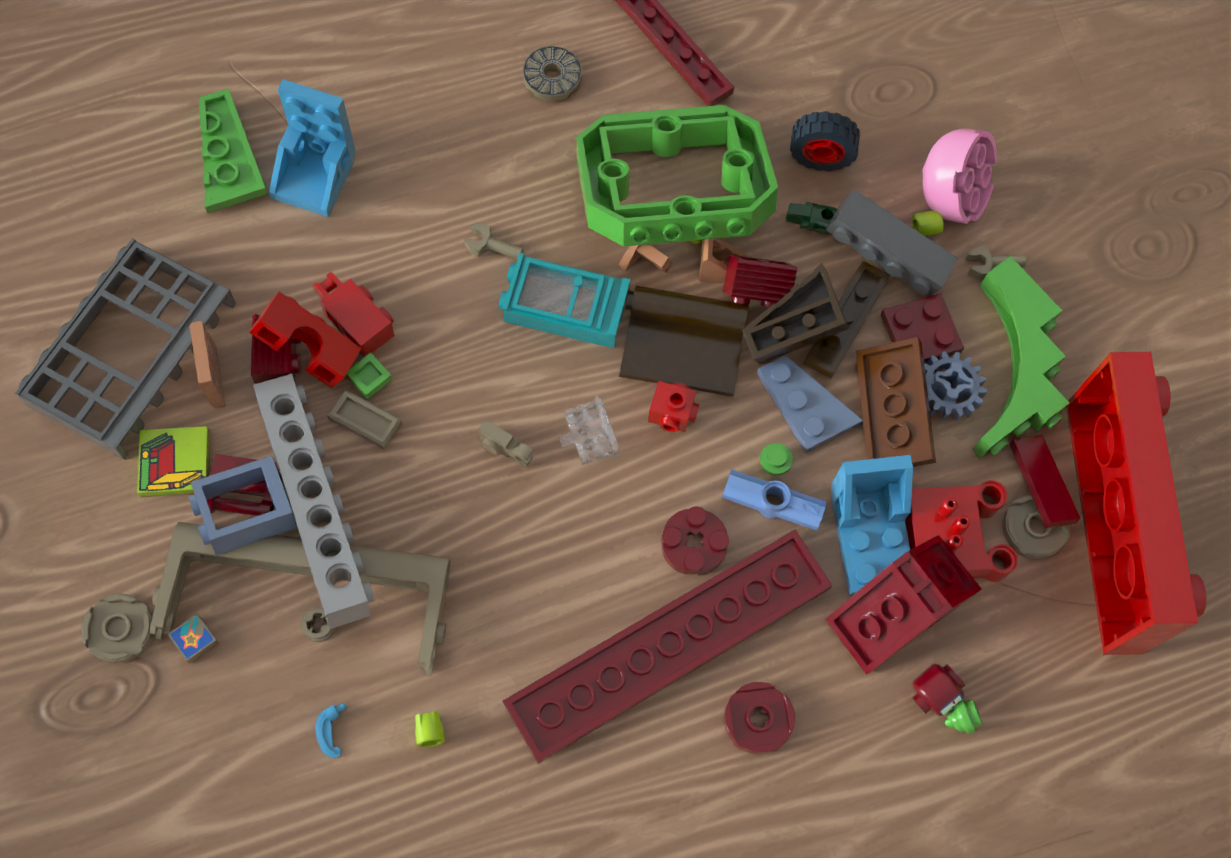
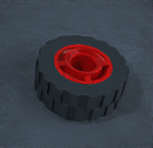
[790,111,860,171]

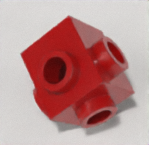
[648,381,700,432]

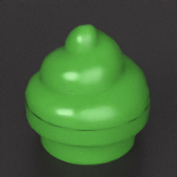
[944,699,983,734]

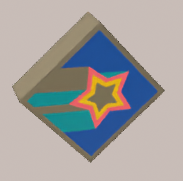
[168,613,219,664]

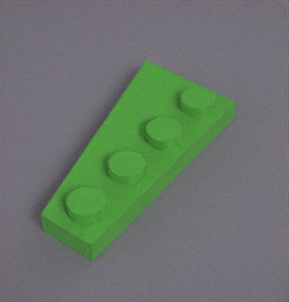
[199,88,268,213]

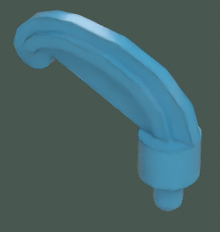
[315,703,347,758]

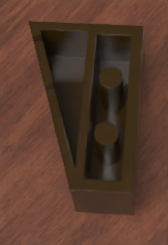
[743,263,849,365]

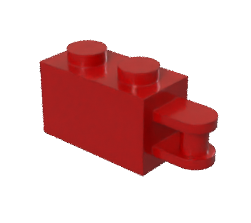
[312,272,395,358]

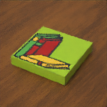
[137,426,210,497]

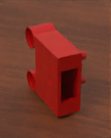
[905,480,1018,582]

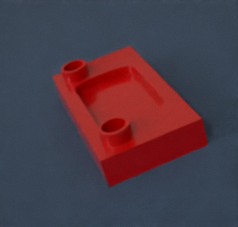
[1066,352,1207,655]

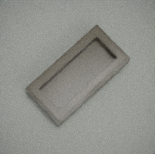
[328,389,402,450]

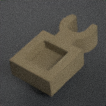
[478,419,533,467]

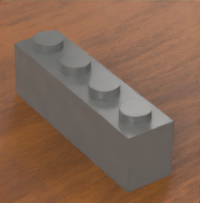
[825,190,958,297]

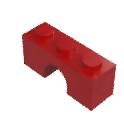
[249,291,361,389]

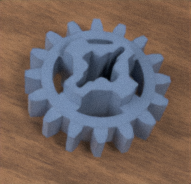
[924,351,987,421]

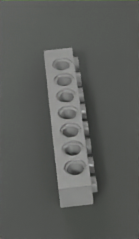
[253,374,374,629]

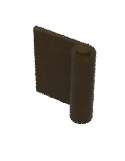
[619,285,749,397]

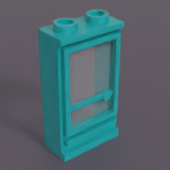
[499,253,631,348]

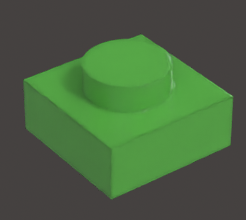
[346,353,393,400]

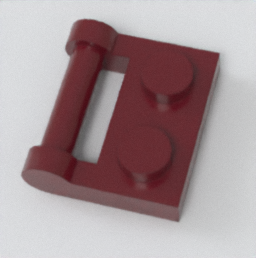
[207,454,281,516]

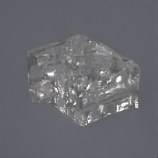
[559,396,619,465]

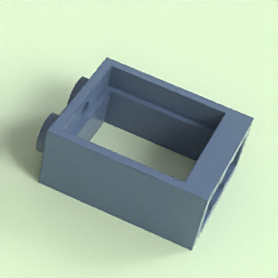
[188,456,297,555]

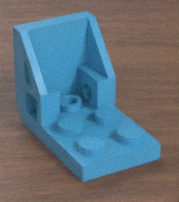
[269,79,355,217]
[831,455,913,596]

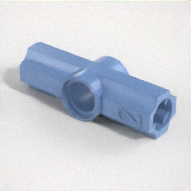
[722,469,826,531]

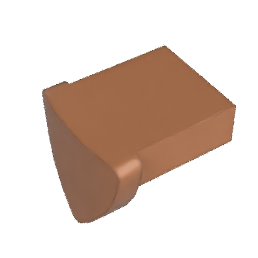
[619,244,673,273]

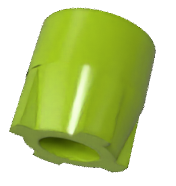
[911,211,943,237]
[415,711,445,747]

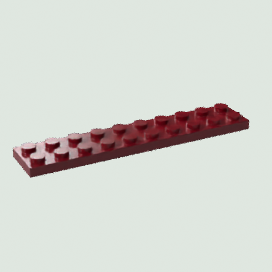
[503,529,833,764]

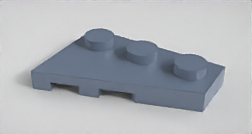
[757,355,863,453]

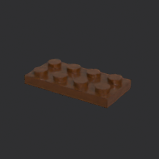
[856,337,936,467]

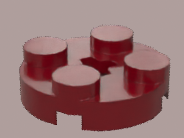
[661,506,729,575]
[724,682,795,755]

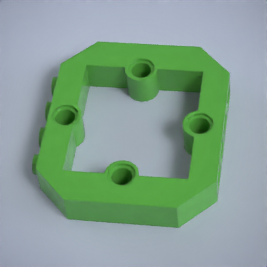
[576,105,778,246]

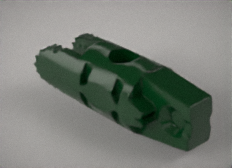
[786,202,837,235]

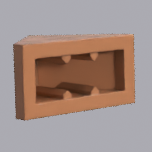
[699,238,749,284]

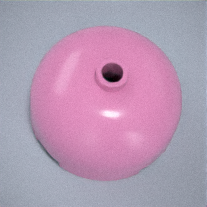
[923,129,997,224]

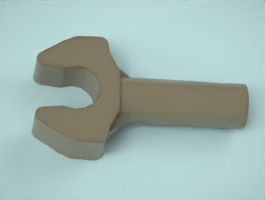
[464,223,523,259]
[966,246,1026,279]

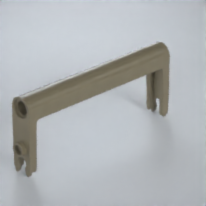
[150,522,451,676]

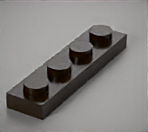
[803,261,890,379]

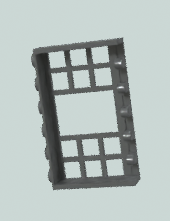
[15,238,236,460]

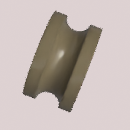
[301,608,335,642]

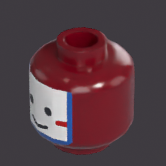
[912,664,966,716]

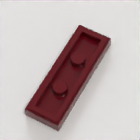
[1009,434,1080,529]

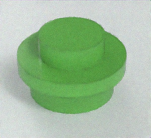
[760,443,793,475]

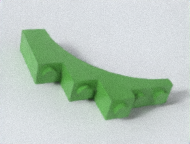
[972,256,1069,459]

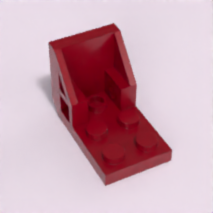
[825,535,982,675]

